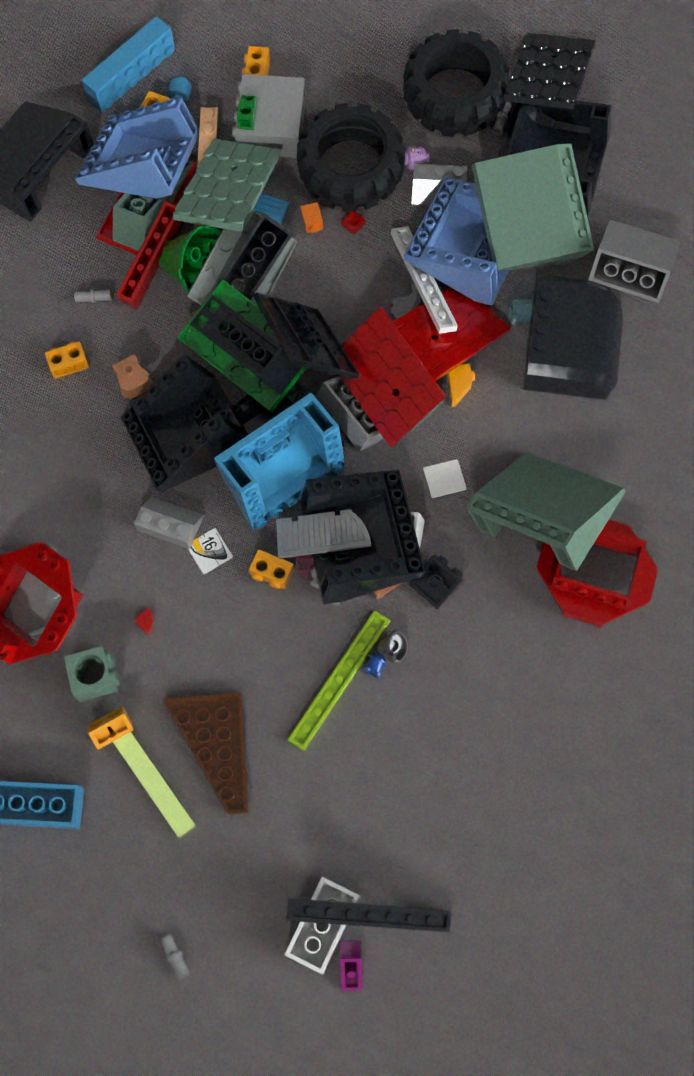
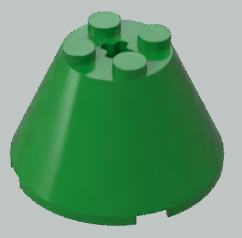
[159,225,221,293]

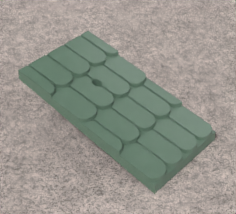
[173,139,281,232]

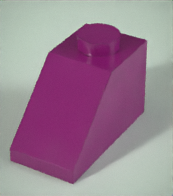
[340,940,363,991]

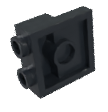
[408,554,464,610]

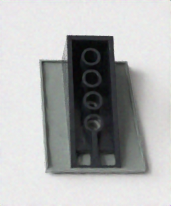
[187,210,298,306]

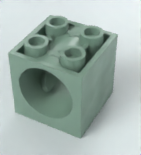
[64,646,120,702]

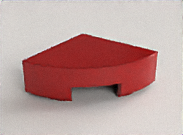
[134,608,154,635]

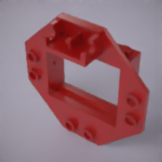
[536,519,658,629]
[0,542,84,664]

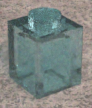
[508,299,535,325]

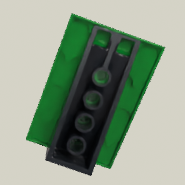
[177,279,307,412]

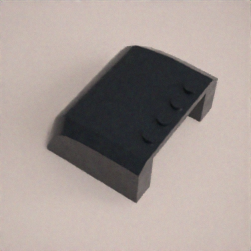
[506,100,612,216]
[523,274,623,400]

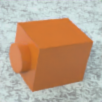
[300,202,323,233]

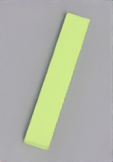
[113,732,196,838]

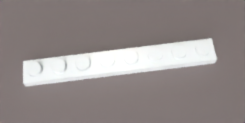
[391,226,458,334]

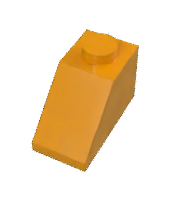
[447,364,475,407]

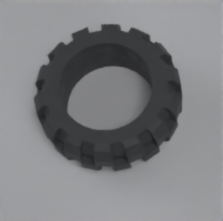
[403,29,510,137]

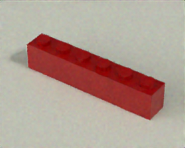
[116,201,183,310]

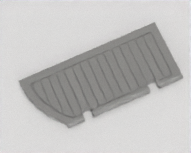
[276,509,371,559]

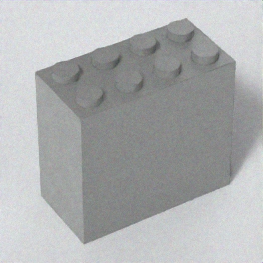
[232,74,306,158]
[588,219,680,303]

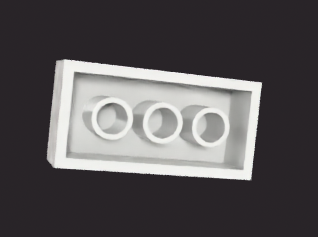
[284,877,360,975]

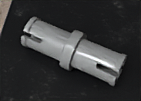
[491,102,512,136]
[74,289,113,303]
[159,934,190,979]

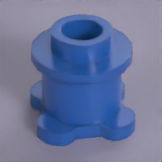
[362,653,387,679]

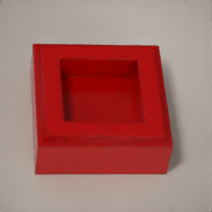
[341,211,366,235]

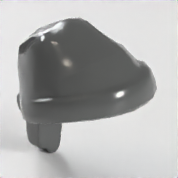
[377,631,408,663]

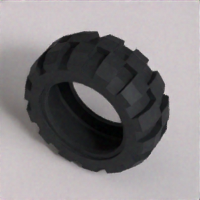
[297,103,405,212]

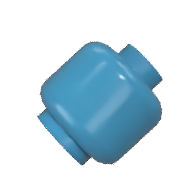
[168,76,192,102]

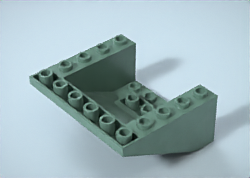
[472,143,595,272]
[466,452,626,571]

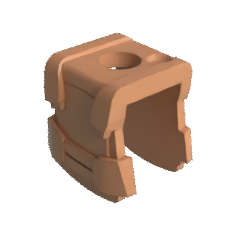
[111,354,153,400]

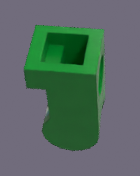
[237,95,257,130]

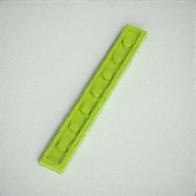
[287,610,391,751]

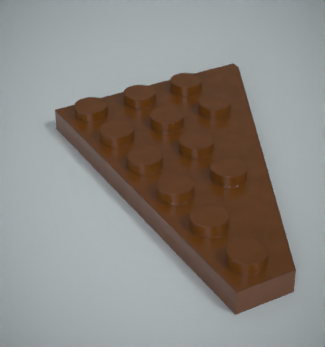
[164,692,248,815]

